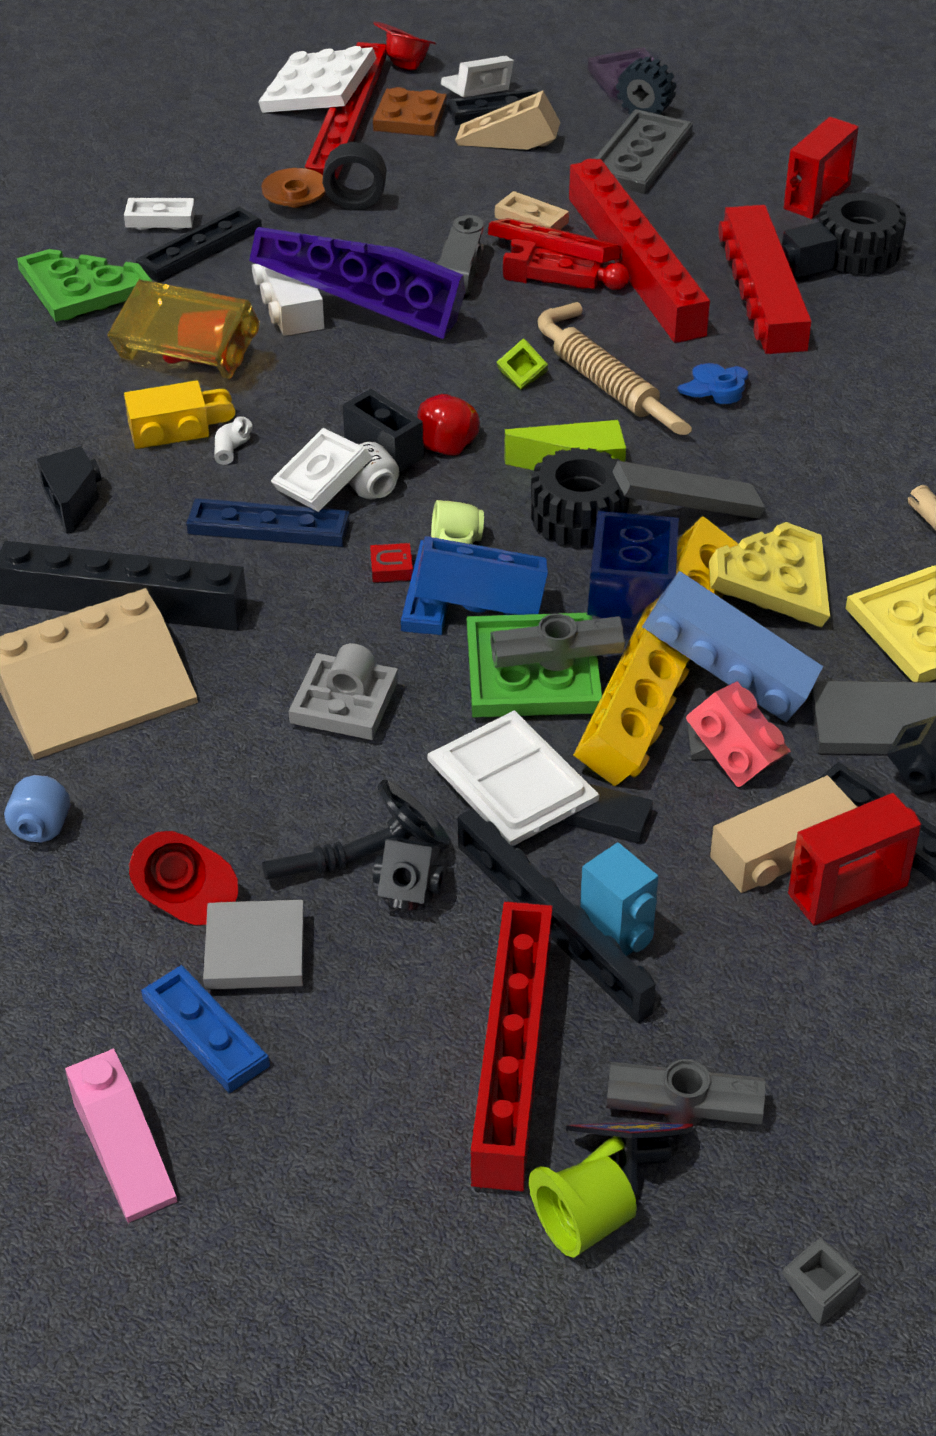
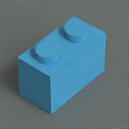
[580,842,658,956]

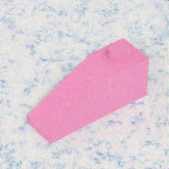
[65,1049,178,1223]

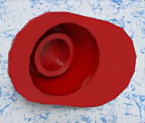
[373,22,437,70]
[129,831,239,925]

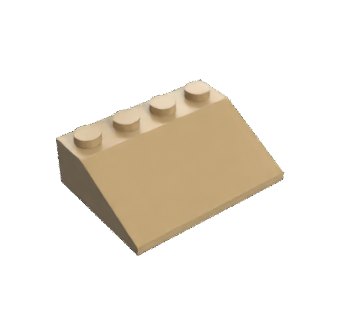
[0,588,198,760]

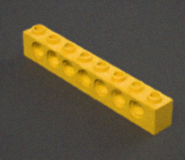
[573,516,738,786]

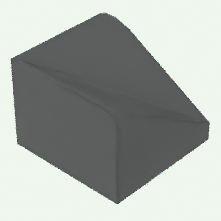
[782,1237,862,1326]

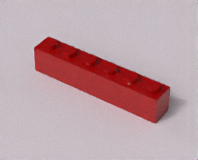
[718,205,812,354]
[471,901,552,1192]

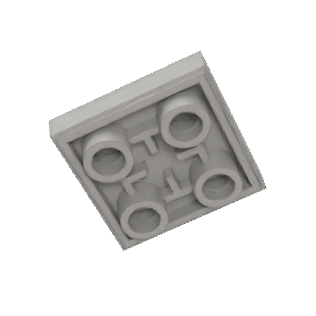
[203,900,304,990]

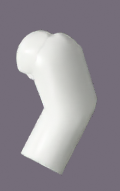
[214,417,253,465]

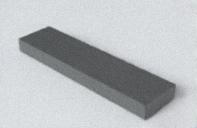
[612,461,765,518]

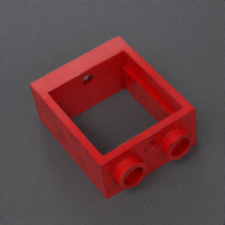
[783,117,859,219]
[788,793,921,926]

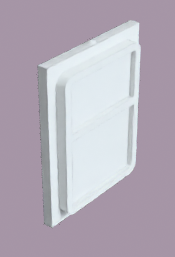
[427,710,599,847]

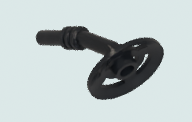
[262,780,450,880]

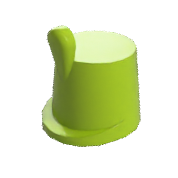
[529,1136,637,1258]

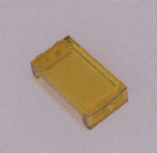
[107,279,260,379]

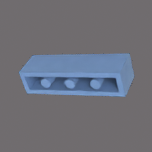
[642,571,823,722]

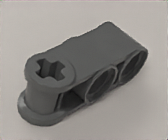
[437,215,484,295]

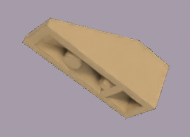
[455,91,561,150]

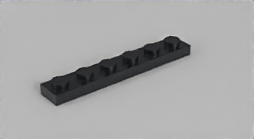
[458,808,656,1023]

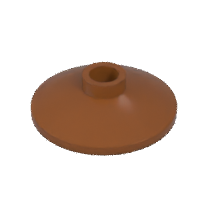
[261,168,326,208]

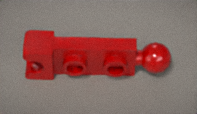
[503,239,629,290]

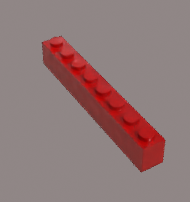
[569,159,710,343]

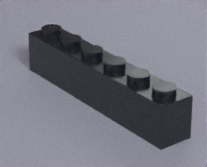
[0,541,248,631]

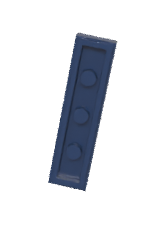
[186,498,350,547]

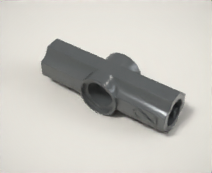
[490,613,624,671]
[606,1059,766,1126]

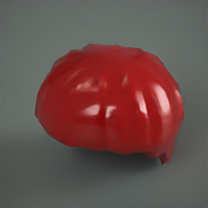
[417,394,480,456]

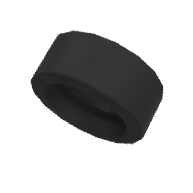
[322,142,387,210]

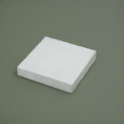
[271,428,372,512]

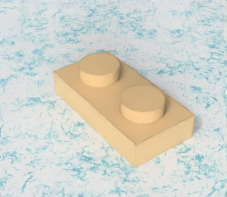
[495,191,569,230]

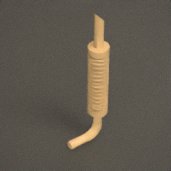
[538,302,692,435]

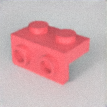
[686,681,791,787]

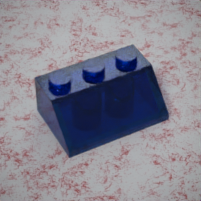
[587,511,679,619]

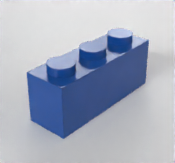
[415,536,548,615]

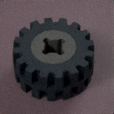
[616,57,677,115]

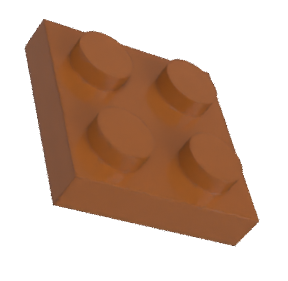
[373,87,447,137]

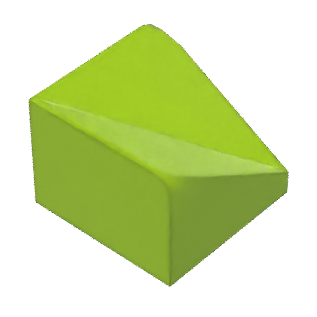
[497,338,549,390]

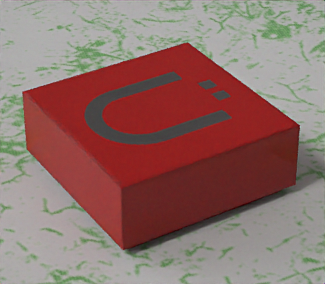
[370,543,413,582]

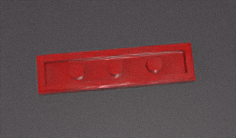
[488,218,621,263]

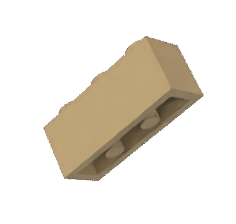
[710,775,857,893]

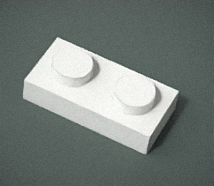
[124,198,196,230]

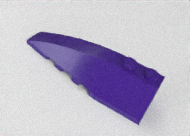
[249,227,465,339]

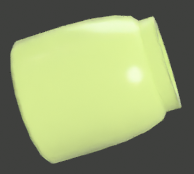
[431,500,484,544]

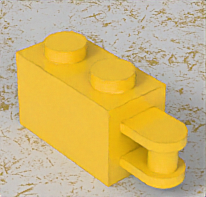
[124,380,236,449]

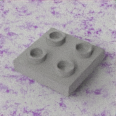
[289,643,398,740]

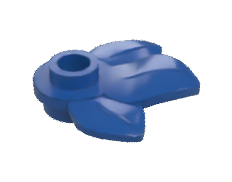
[677,363,749,404]

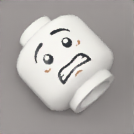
[348,442,399,499]

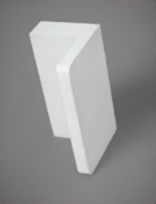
[441,56,514,98]

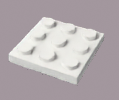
[258,46,377,113]

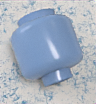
[4,775,71,843]

